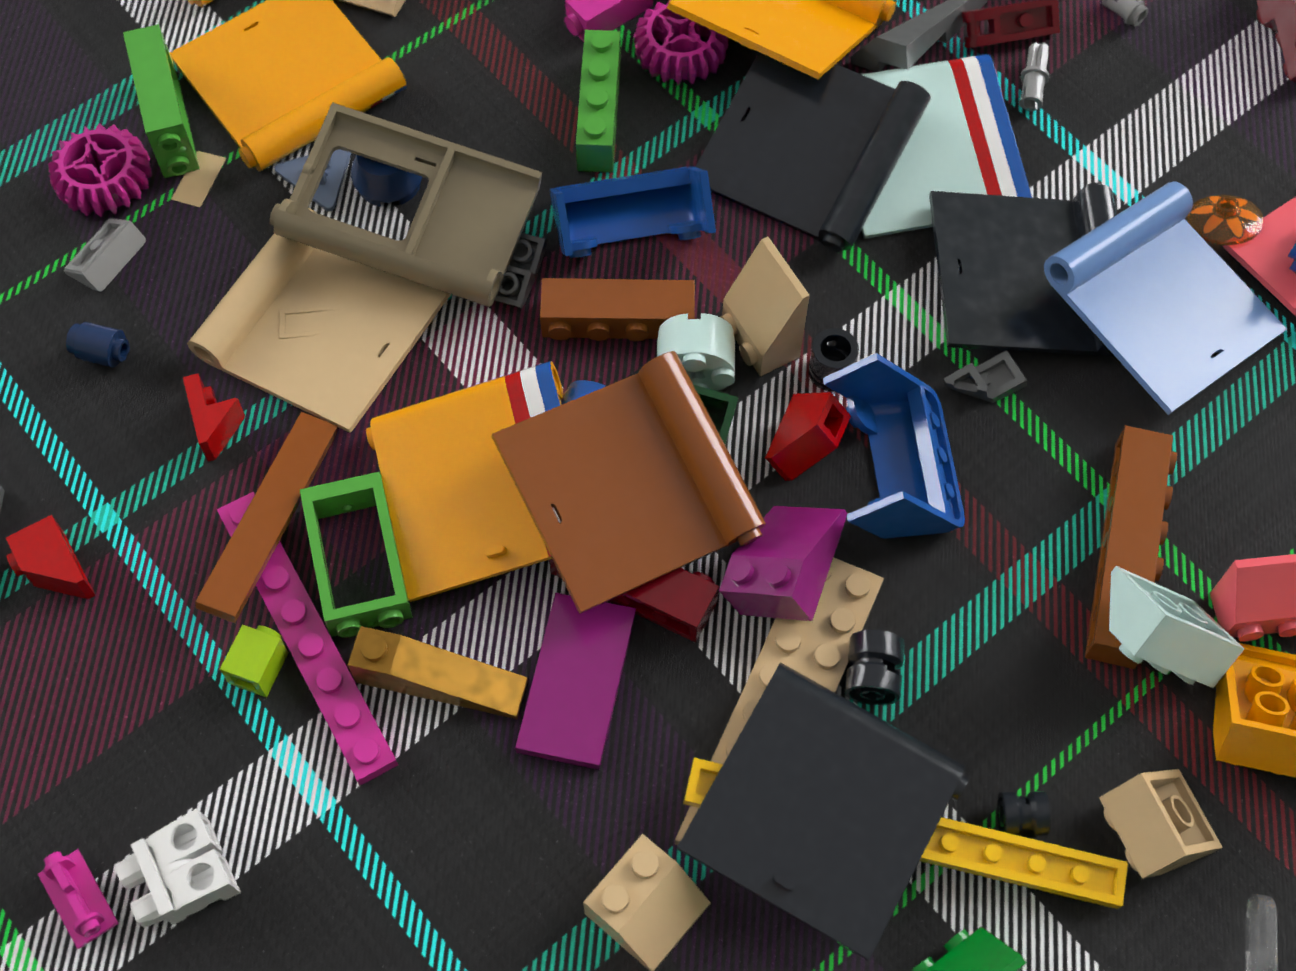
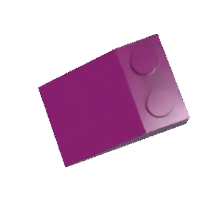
[719,506,848,621]

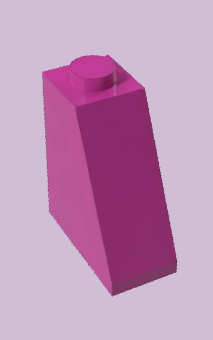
[565,0,653,42]

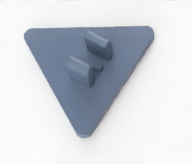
[274,149,352,211]

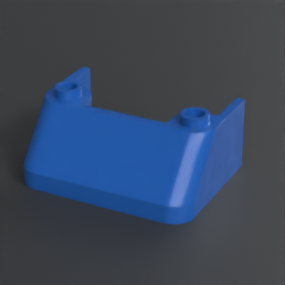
[549,167,716,258]
[823,353,965,539]

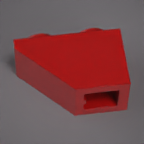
[765,392,851,481]

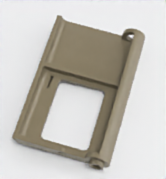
[270,102,542,307]

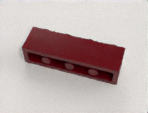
[549,559,719,643]

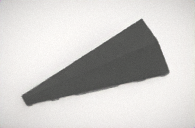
[850,0,989,72]

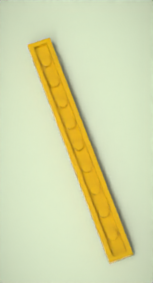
[683,758,1128,909]

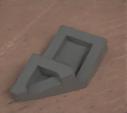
[943,350,1027,403]

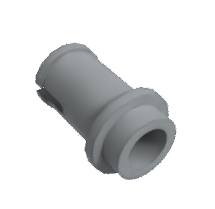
[1102,0,1148,26]

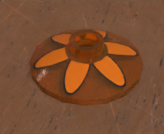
[1186,194,1264,245]

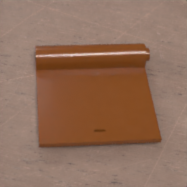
[491,351,766,614]

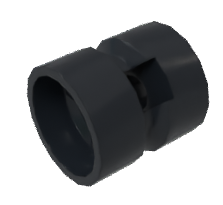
[845,630,905,706]

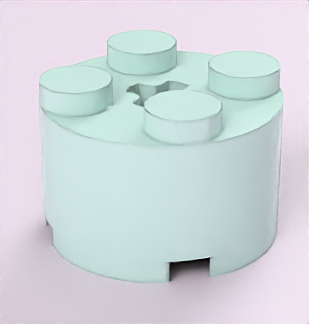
[657,313,735,391]

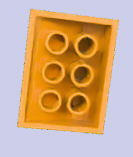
[1213,643,1296,778]

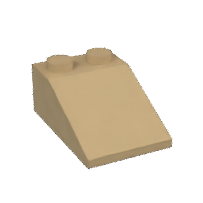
[720,237,810,377]

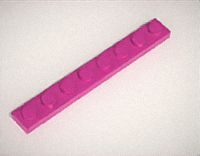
[217,491,398,786]

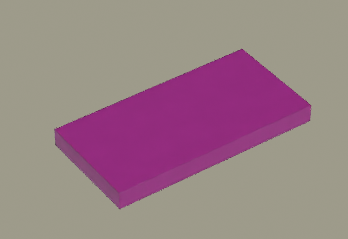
[515,593,636,770]

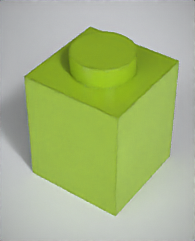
[220,624,288,698]

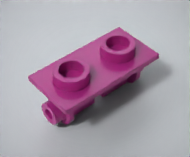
[38,849,119,949]

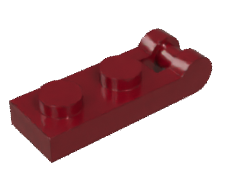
[962,0,1060,48]

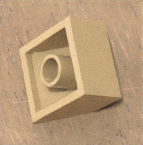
[1099,769,1223,879]
[583,834,710,971]

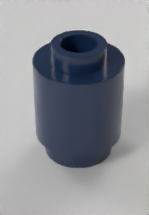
[66,322,129,368]

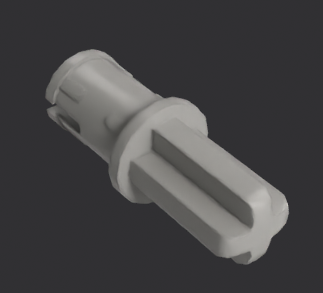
[1019,42,1050,111]

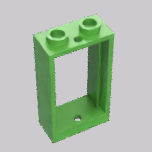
[123,24,200,178]
[300,471,413,637]

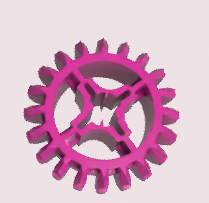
[634,0,729,85]
[48,123,152,217]

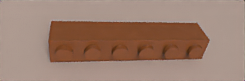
[1085,425,1177,669]

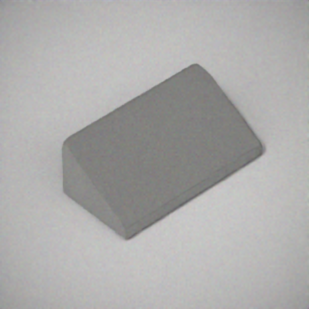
[64,218,146,292]

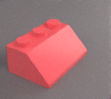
[1210,554,1296,642]

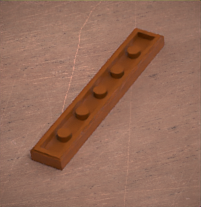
[195,412,338,623]

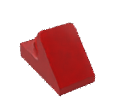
[183,373,245,462]

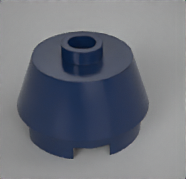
[351,155,423,206]

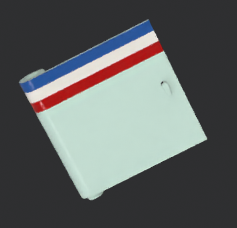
[861,54,1032,239]

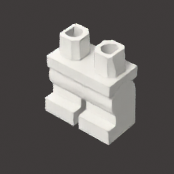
[114,808,241,927]

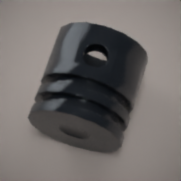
[808,328,859,391]

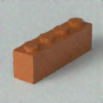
[540,278,695,341]

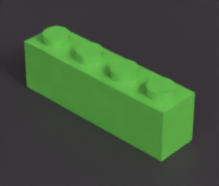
[576,30,621,172]

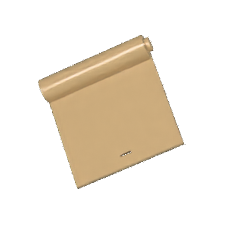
[187,208,451,433]

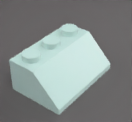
[1109,566,1245,688]

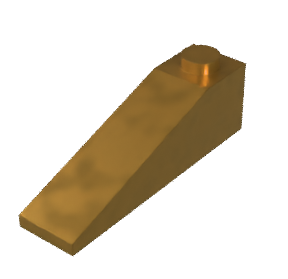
[348,626,528,719]

